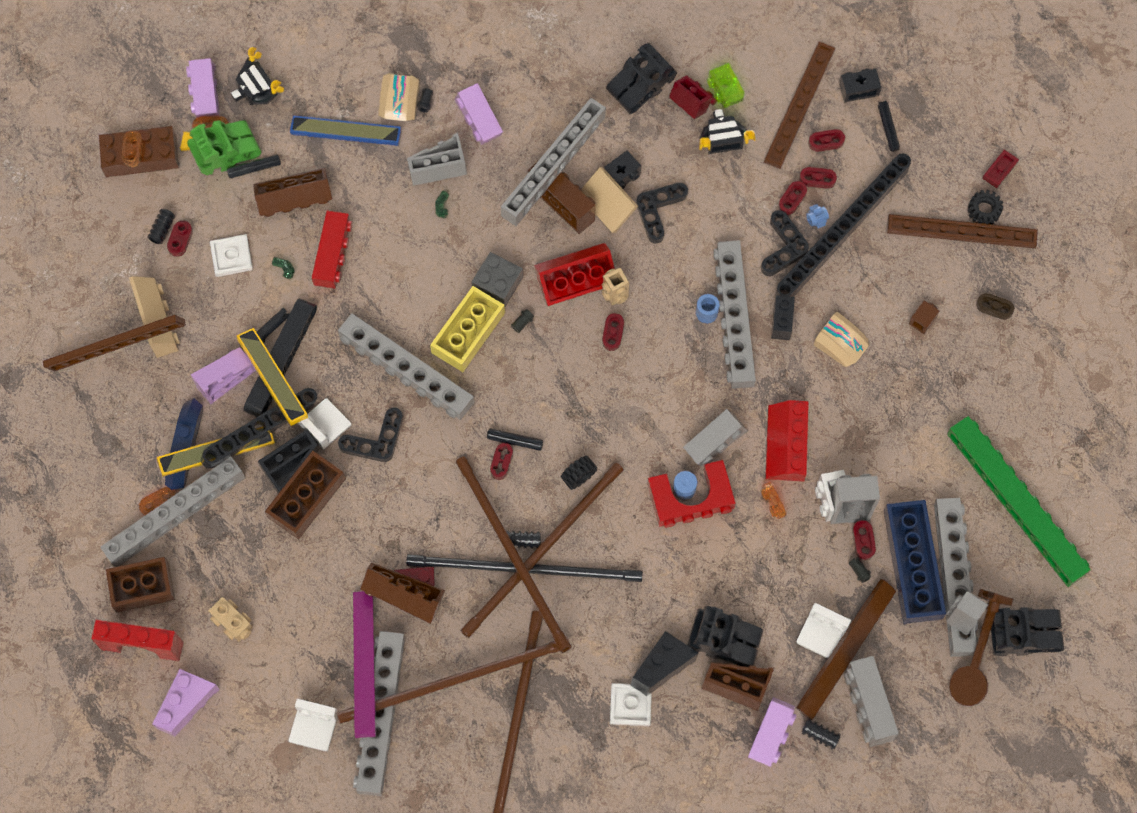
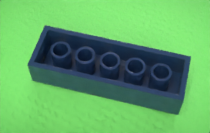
[883,500,946,624]

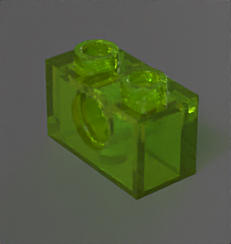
[707,63,745,109]

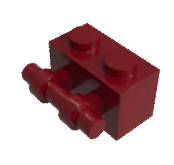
[669,75,717,120]

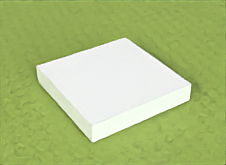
[210,234,253,277]
[610,683,651,726]

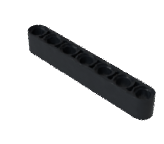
[243,298,317,417]
[201,388,317,468]

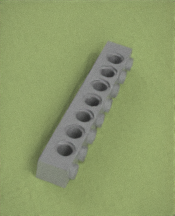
[501,98,606,226]
[713,240,756,389]
[338,313,474,420]
[100,457,245,567]
[934,498,978,657]
[353,631,405,797]

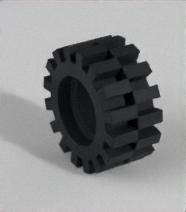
[967,190,1003,224]
[560,455,598,490]

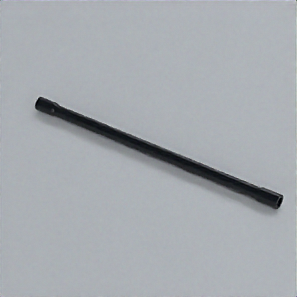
[406,554,643,582]

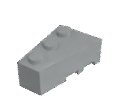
[407,132,467,186]
[683,409,748,467]
[946,591,988,635]

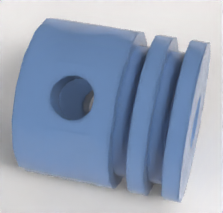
[696,294,720,324]
[673,471,697,500]

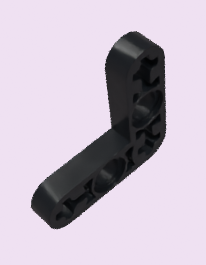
[636,183,688,244]
[761,210,809,276]
[338,408,403,462]

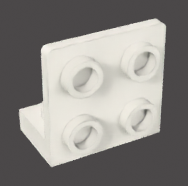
[298,398,351,450]
[815,470,845,522]
[796,603,851,659]
[289,699,338,752]

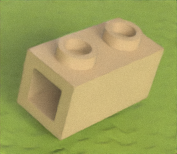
[602,268,629,305]
[209,597,253,642]

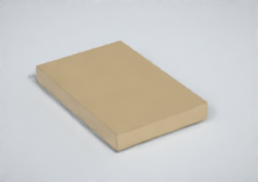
[582,167,638,233]

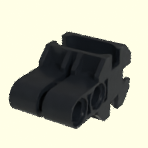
[606,42,677,114]
[687,606,764,667]
[991,607,1065,656]

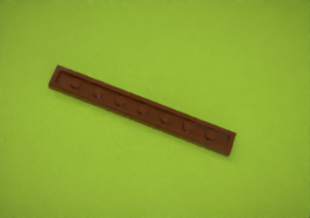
[764,41,835,169]
[887,214,1038,249]
[43,315,186,372]
[796,579,897,720]

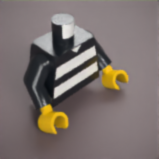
[231,47,284,105]
[699,109,756,154]

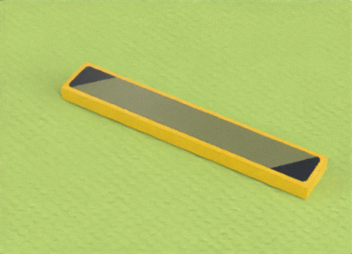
[236,328,308,426]
[156,426,275,477]

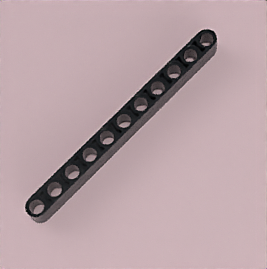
[775,153,911,297]

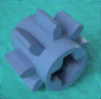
[806,204,829,229]

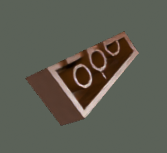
[360,563,445,624]

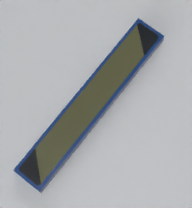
[290,115,401,146]

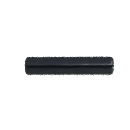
[878,101,900,152]
[227,155,281,178]
[487,428,543,451]

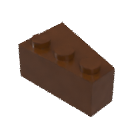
[702,663,774,711]

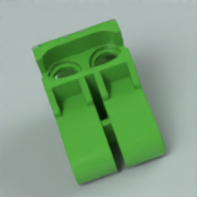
[187,120,261,175]

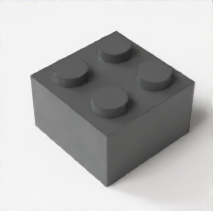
[471,252,523,307]

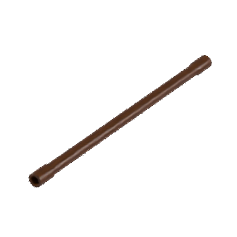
[456,457,572,653]
[460,463,624,638]
[493,611,543,813]
[336,638,569,724]

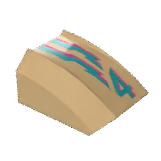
[378,73,420,121]
[814,312,869,367]

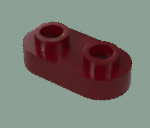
[808,129,845,152]
[799,167,837,189]
[778,181,807,215]
[167,220,193,257]
[602,313,624,351]
[852,520,876,560]

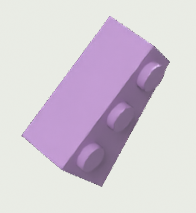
[186,58,219,118]
[455,83,503,145]
[191,347,256,404]

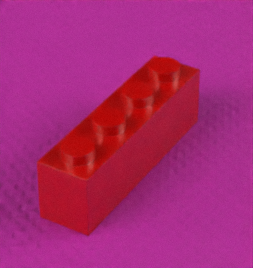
[312,211,353,289]

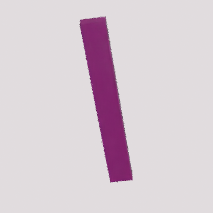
[353,591,376,738]

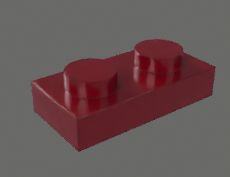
[982,149,1019,188]
[394,567,435,586]

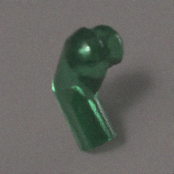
[435,191,449,219]
[272,257,295,279]

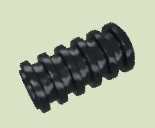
[147,209,175,244]
[506,530,541,549]
[802,718,841,750]

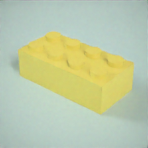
[430,286,505,372]

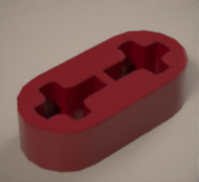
[490,443,513,480]

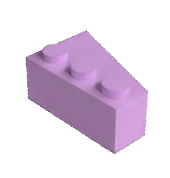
[153,669,220,736]
[748,697,796,767]

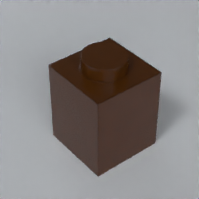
[909,300,940,334]

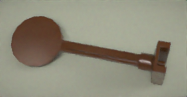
[949,589,1014,706]

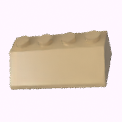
[129,276,180,358]

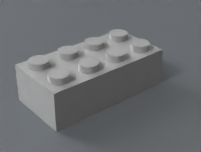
[830,474,880,524]
[844,656,899,747]

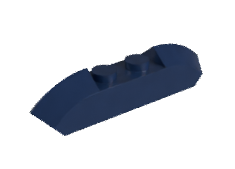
[165,398,203,490]

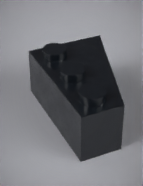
[258,429,319,494]
[630,631,699,696]

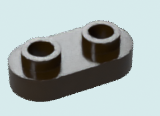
[976,293,1015,320]

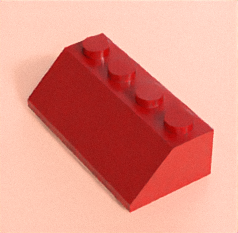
[534,243,615,306]
[765,400,809,482]

